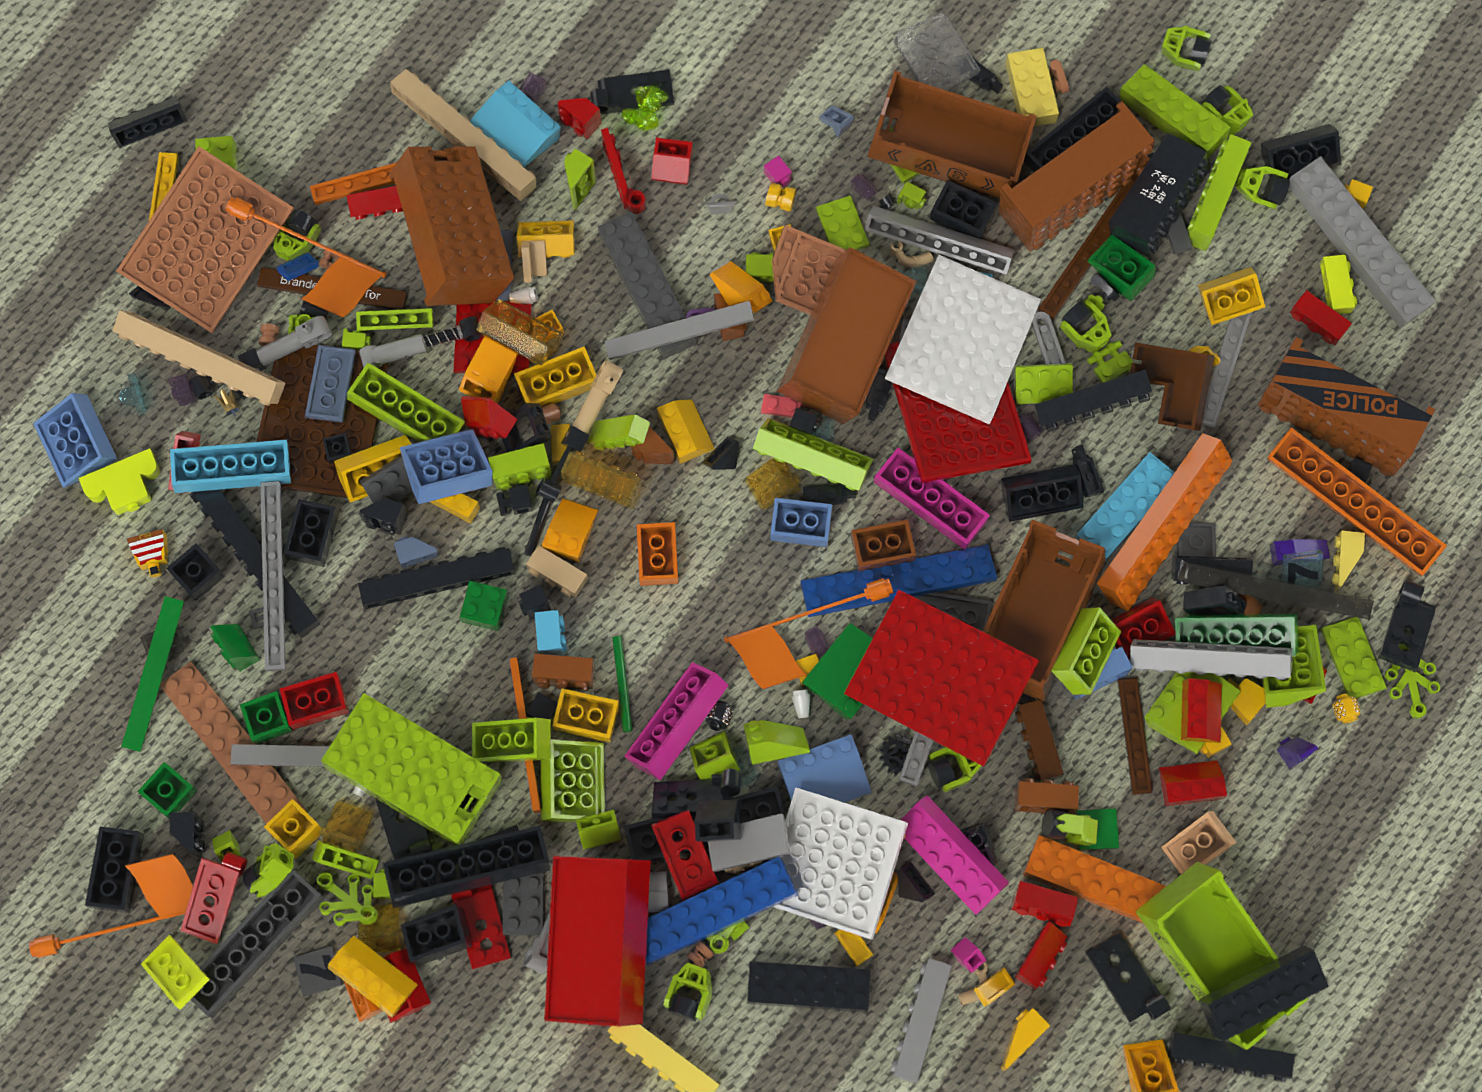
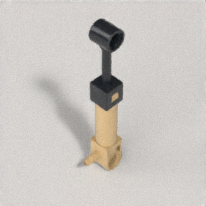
[536,360,623,503]

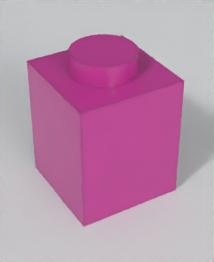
[764,155,792,187]
[950,937,986,973]

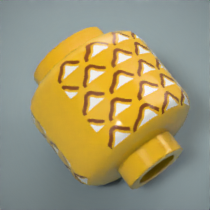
[1332,694,1361,724]

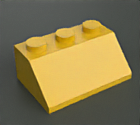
[517,220,575,258]
[1197,267,1265,326]
[657,399,715,464]

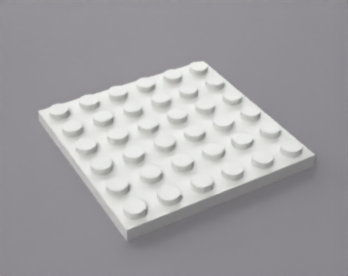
[774,788,908,940]

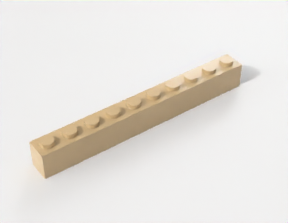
[390,69,536,201]
[112,310,285,406]

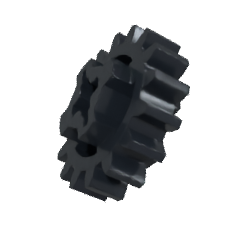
[879,734,913,777]

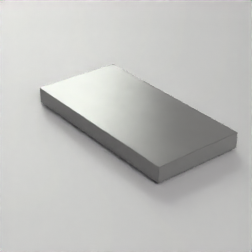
[708,814,791,872]

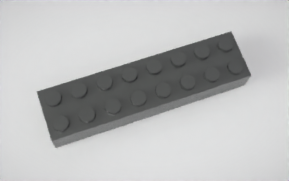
[598,212,697,360]
[190,869,325,1018]

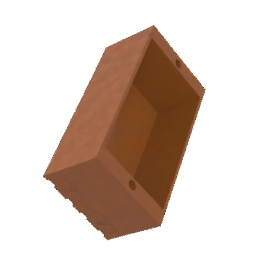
[777,247,917,424]

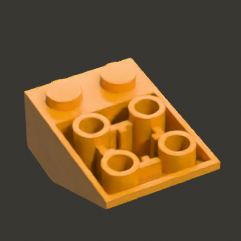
[459,336,518,403]

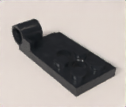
[590,70,674,114]
[1378,579,1436,672]
[651,769,741,818]
[375,798,433,860]
[1086,933,1171,1023]

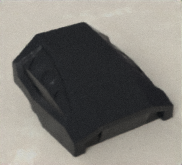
[960,823,997,865]

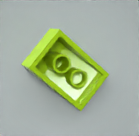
[743,720,810,765]

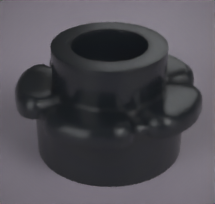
[878,193,896,210]

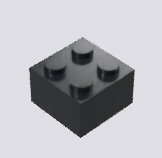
[166,543,225,601]

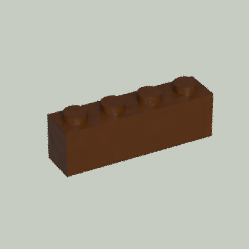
[1015,700,1064,783]

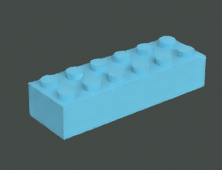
[170,440,291,493]
[1075,452,1175,562]

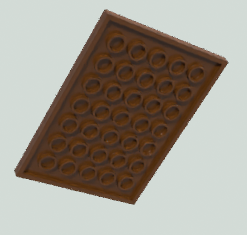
[257,345,389,501]

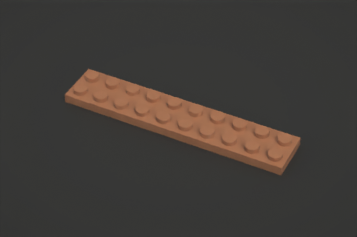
[160,661,307,824]

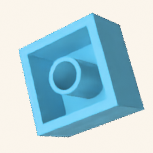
[535,610,567,656]

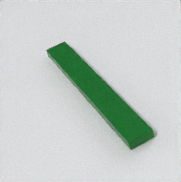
[121,596,185,752]

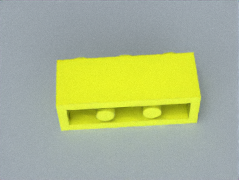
[1320,255,1357,314]

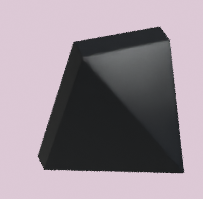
[702,436,739,470]
[898,862,935,903]

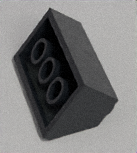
[108,96,188,149]
[1260,124,1341,179]
[1001,464,1083,522]

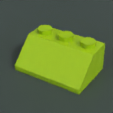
[564,148,596,210]

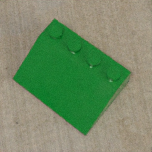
[801,623,873,720]

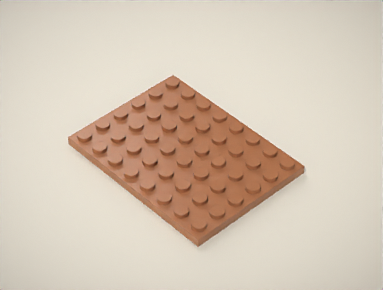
[116,146,294,333]

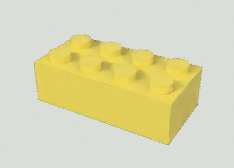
[1005,48,1059,126]

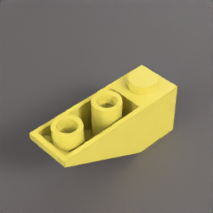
[1332,531,1365,591]

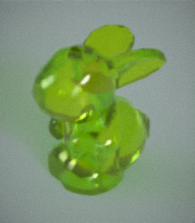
[621,85,669,131]

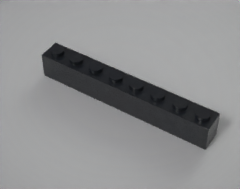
[358,547,515,609]

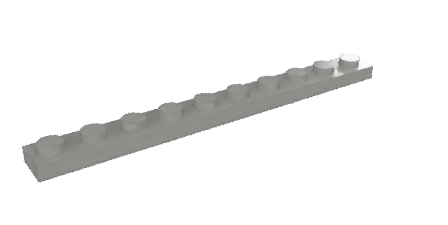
[260,481,286,671]

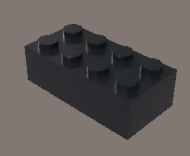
[85,826,144,913]

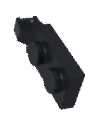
[955,54,1003,94]
[866,369,892,422]
[1071,445,1104,498]
[803,484,856,505]

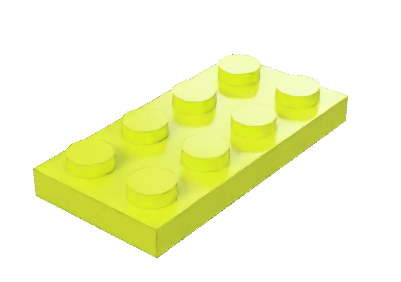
[141,935,210,1010]

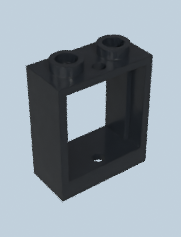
[502,403,552,453]
[1183,585,1246,615]

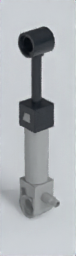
[189,316,332,400]

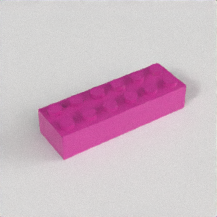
[874,448,990,549]
[624,662,729,781]
[901,795,1009,915]

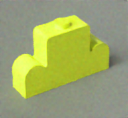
[79,448,160,515]

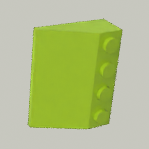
[1262,625,1326,708]
[1144,672,1241,754]
[541,740,605,822]

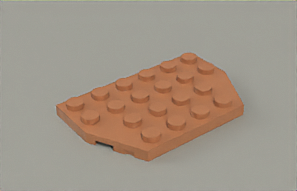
[771,225,846,315]

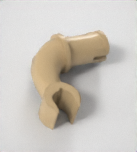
[890,241,933,270]
[958,962,988,1006]

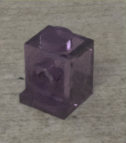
[168,374,195,406]

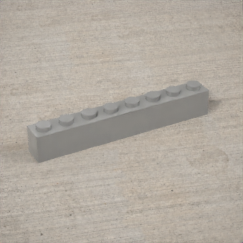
[865,206,1015,275]
[1130,639,1293,680]

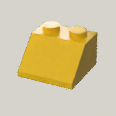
[264,799,324,859]

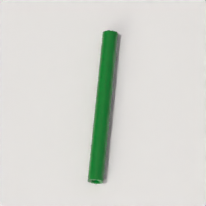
[612,636,633,733]

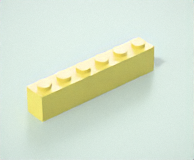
[608,1025,720,1092]

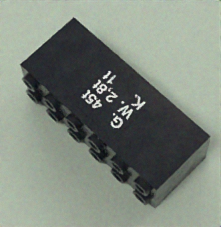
[1109,133,1209,257]

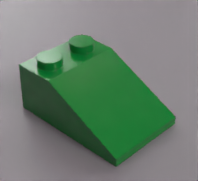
[1088,235,1156,301]

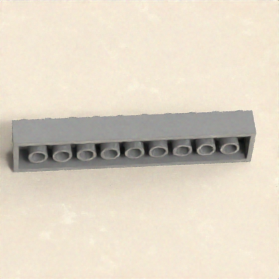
[1289,157,1436,329]

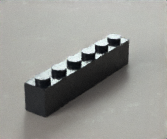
[1168,1032,1295,1083]

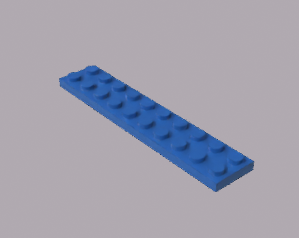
[800,545,997,617]

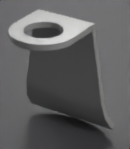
[706,194,736,214]

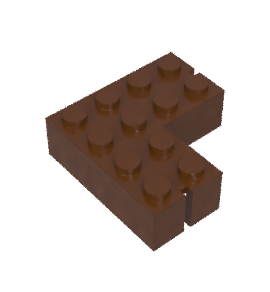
[1129,342,1214,431]

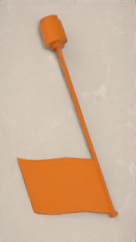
[225,197,387,318]
[724,578,894,689]
[29,854,211,958]

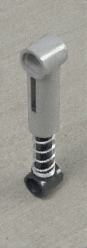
[359,317,482,368]

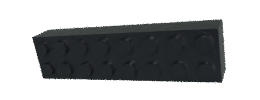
[624,786,786,863]
[383,826,550,908]

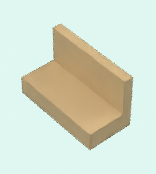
[521,240,547,283]

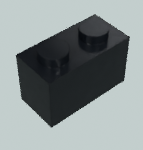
[518,585,551,620]

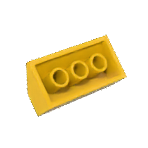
[334,435,412,503]
[328,936,418,1017]

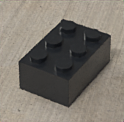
[930,180,997,239]
[283,499,339,567]
[400,905,473,966]

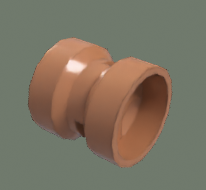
[259,324,280,346]
[686,941,714,967]

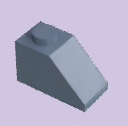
[394,536,439,568]

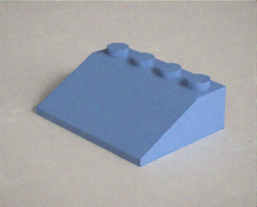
[33,393,117,488]
[400,429,492,504]
[777,735,872,803]

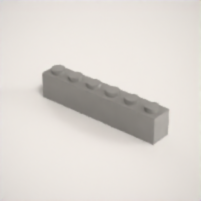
[890,958,952,1084]

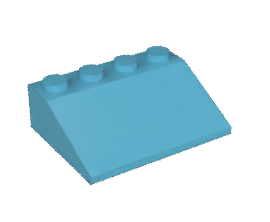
[470,81,561,167]

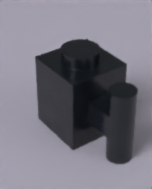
[496,484,533,516]

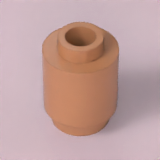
[541,403,561,424]

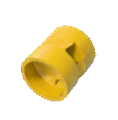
[765,183,796,212]

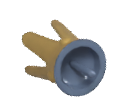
[214,389,240,417]

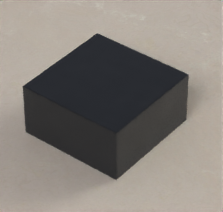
[322,433,352,464]
[526,692,558,721]

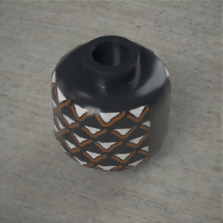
[705,701,733,731]

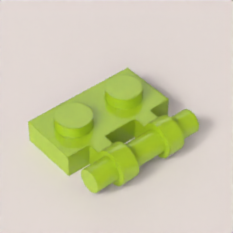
[1087,340,1134,383]

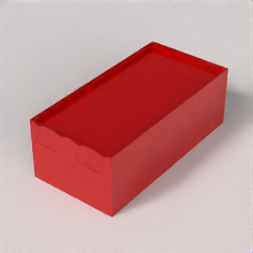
[544,856,651,1027]

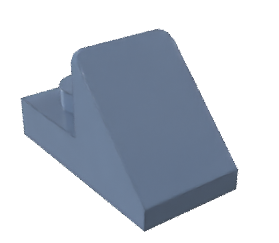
[819,105,854,138]

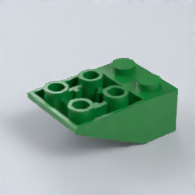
[210,624,260,672]

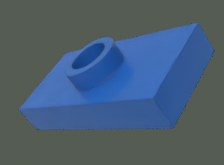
[277,252,319,281]

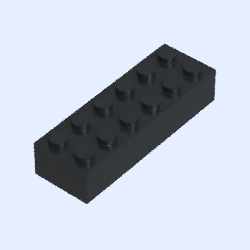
[1023,86,1132,172]
[1035,370,1153,432]
[1198,945,1329,1042]
[747,961,870,1012]

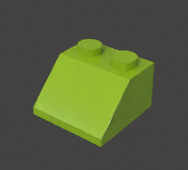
[689,731,740,780]

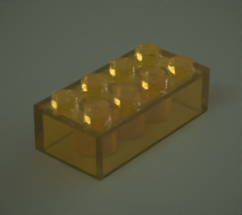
[476,299,564,366]
[561,451,642,510]

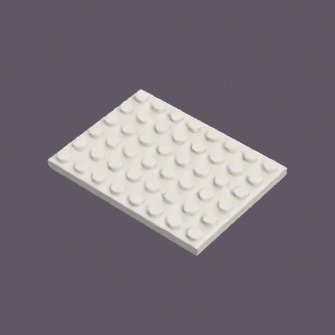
[885,255,1041,424]

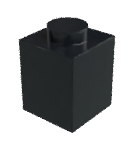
[789,408,820,434]

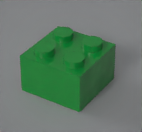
[459,581,509,631]
[239,691,293,745]
[137,762,198,819]

